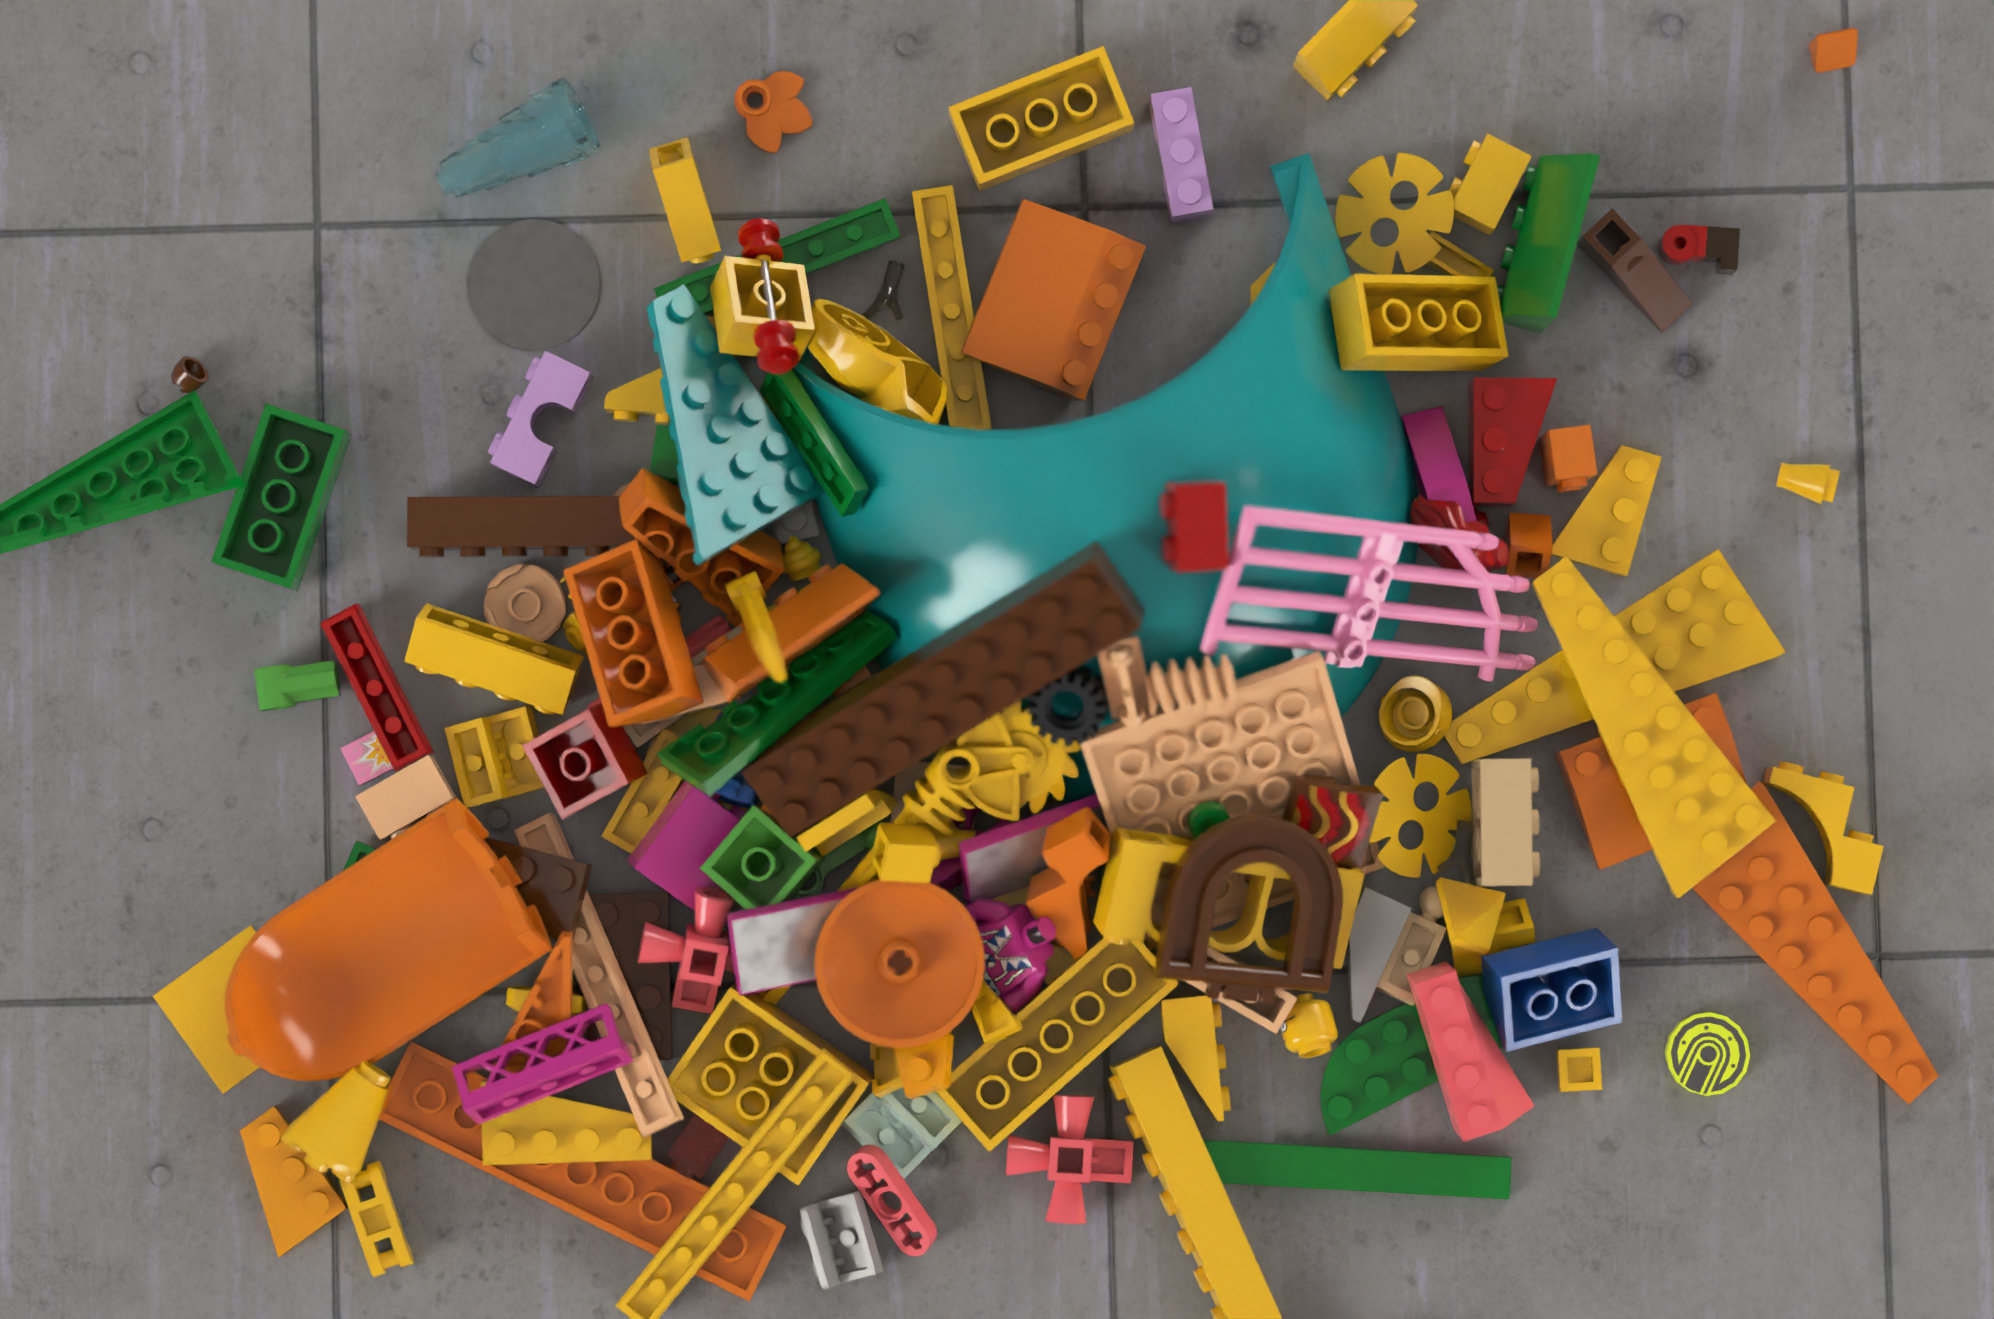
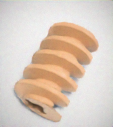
[1147,654,1237,716]

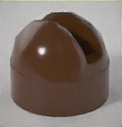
[171,356,209,393]

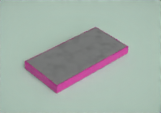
[959,794,1109,904]
[727,887,859,995]

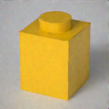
[871,823,941,883]

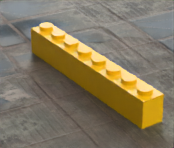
[1108,1046,1282,1319]

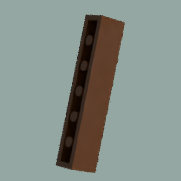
[407,496,636,558]

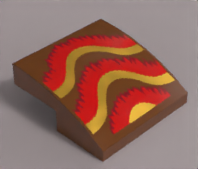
[1283,775,1383,868]

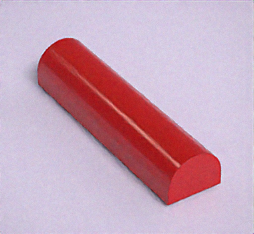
[320,604,434,771]

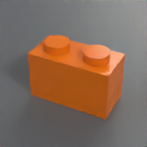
[1538,424,1597,493]

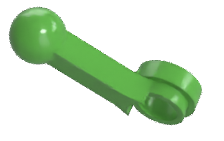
[792,819,886,900]

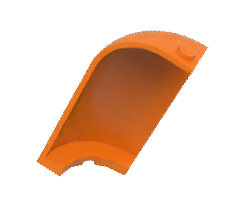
[225,798,552,1081]

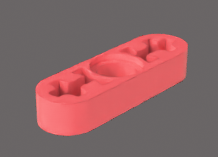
[847,1145,937,1256]

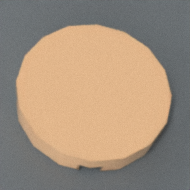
[484,564,567,642]

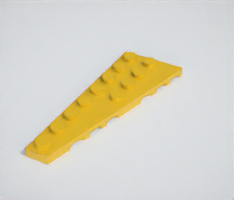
[1443,549,1785,764]
[1531,556,1776,898]

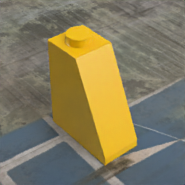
[648,137,721,264]

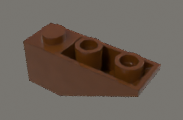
[1577,208,1692,333]

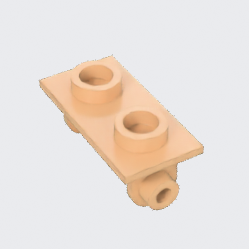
[1098,635,1150,728]

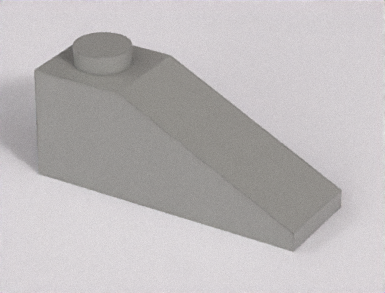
[1346,887,1412,1023]

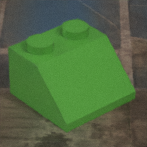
[700,804,826,910]

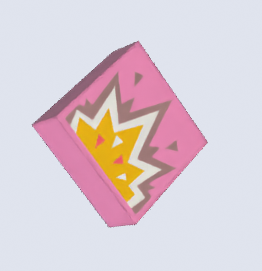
[340,731,393,786]

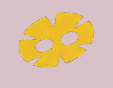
[1335,153,1454,275]
[1369,753,1471,878]

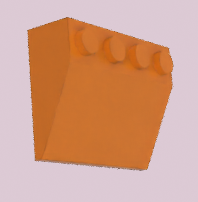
[960,199,1146,401]
[701,563,880,704]
[1554,693,1747,870]

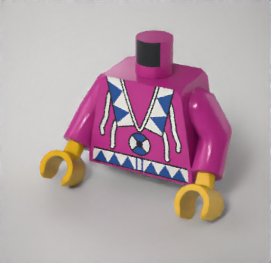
[964,898,1056,1013]

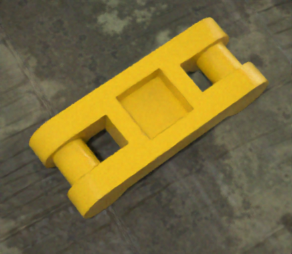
[339,1160,414,1277]

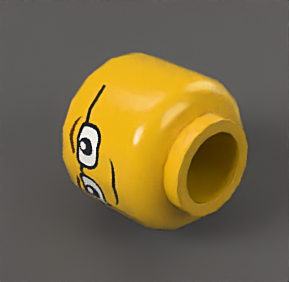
[1280,993,1338,1058]

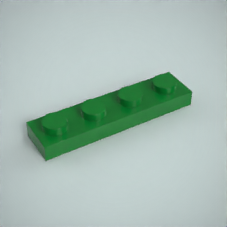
[759,369,869,517]

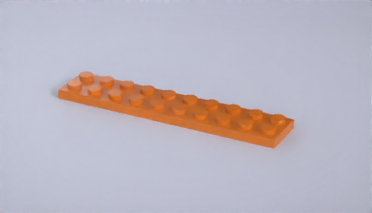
[379,1040,787,1302]

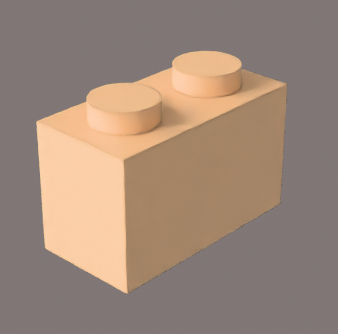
[355,755,457,840]

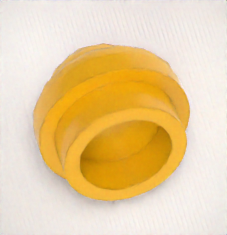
[782,536,822,581]

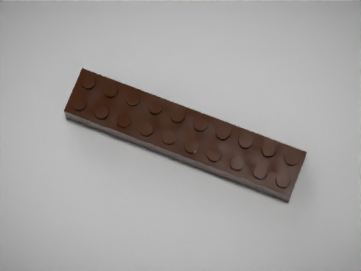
[741,541,1145,838]

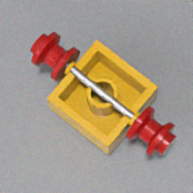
[710,218,815,374]

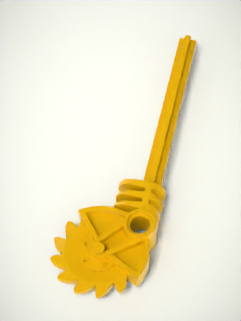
[757,700,1081,1005]

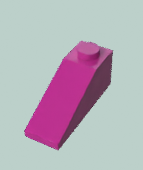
[1401,406,1477,522]

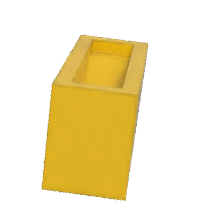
[1426,231,1494,277]

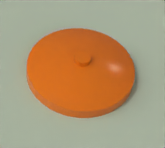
[814,880,985,1048]

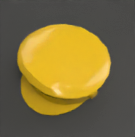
[1379,675,1452,753]

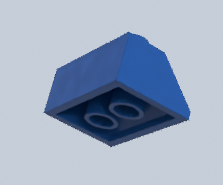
[1481,928,1622,1052]

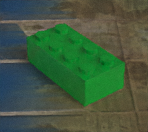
[211,403,352,592]

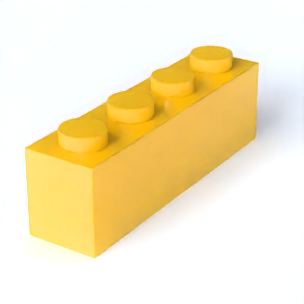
[404,603,584,715]

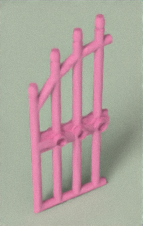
[1199,506,1538,681]

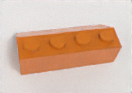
[563,539,704,727]

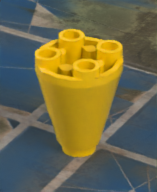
[281,1060,391,1184]

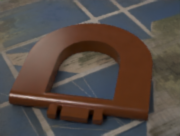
[1155,814,1343,1003]

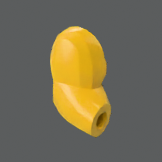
[807,299,947,425]

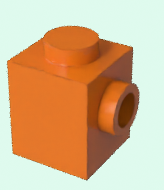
[1504,512,1553,579]

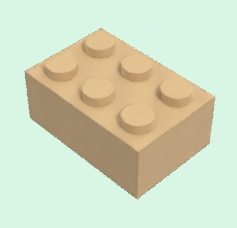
[1471,758,1540,886]

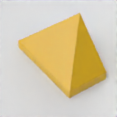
[1435,877,1506,955]

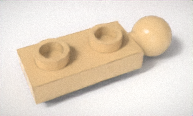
[1375,886,1447,1006]

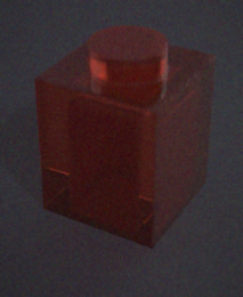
[667,1114,730,1180]

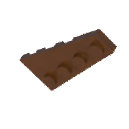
[484,837,592,940]

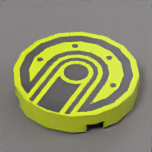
[1665,1012,1750,1096]

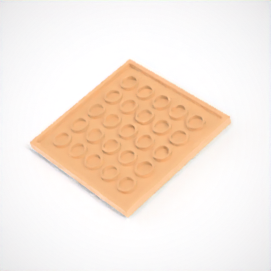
[1080,651,1385,950]

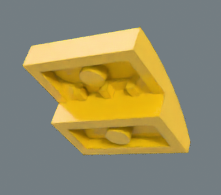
[444,706,545,808]
[797,790,898,856]

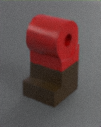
[1658,225,1740,275]

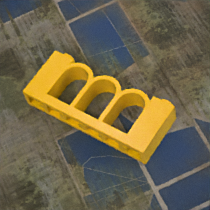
[1093,827,1364,969]

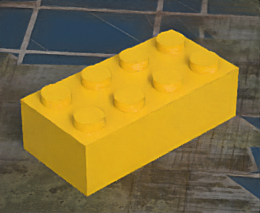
[948,46,1134,192]
[1328,274,1509,371]

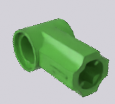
[254,661,341,711]

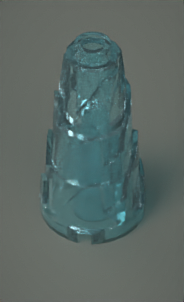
[435,77,601,198]

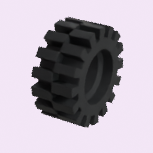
[1028,666,1108,746]

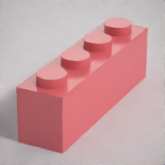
[1406,961,1534,1142]

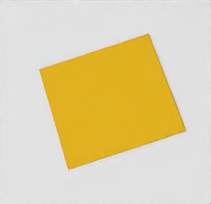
[153,925,260,1094]

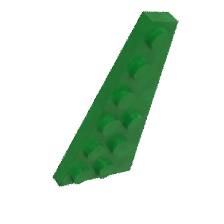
[0,390,245,554]

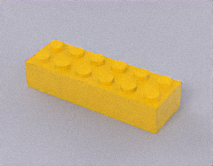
[936,936,1179,1152]

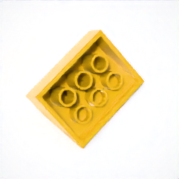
[667,982,874,1185]

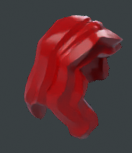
[1410,495,1509,572]

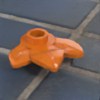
[734,71,813,153]

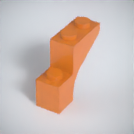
[1026,806,1112,960]

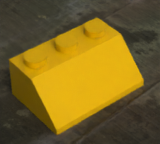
[1293,0,1418,101]

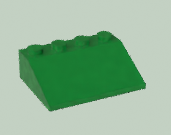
[1497,153,1601,334]

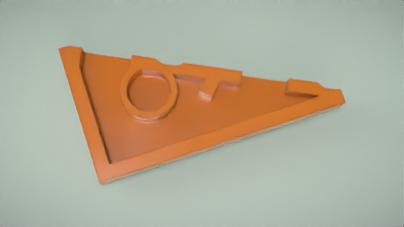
[490,931,573,1074]

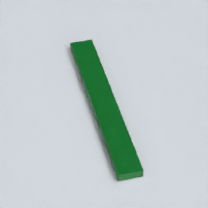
[1203,1139,1512,1200]

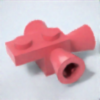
[638,887,735,1014]
[1006,1094,1134,1224]

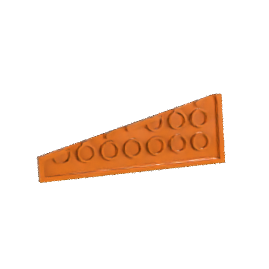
[1692,780,1939,1105]

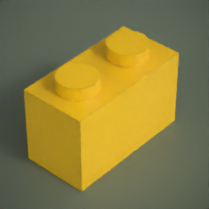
[1449,133,1532,235]

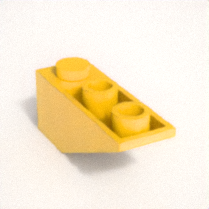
[1160,995,1231,1122]

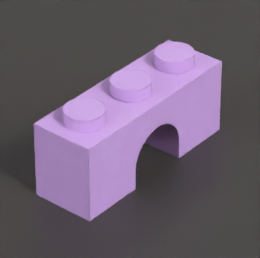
[1149,87,1213,224]
[488,351,594,488]

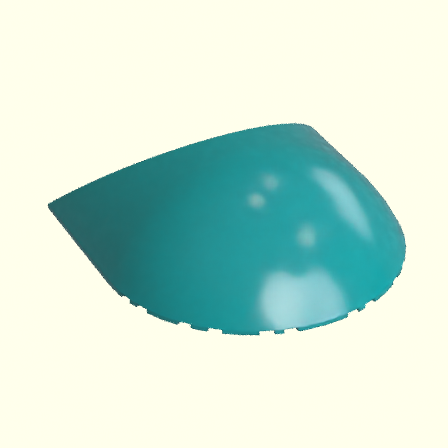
[791,153,1418,803]

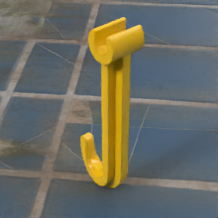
[725,571,787,683]

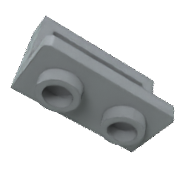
[800,1191,884,1289]

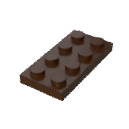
[587,892,673,1060]

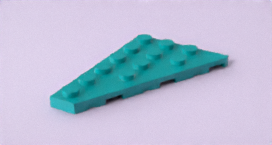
[647,284,825,566]

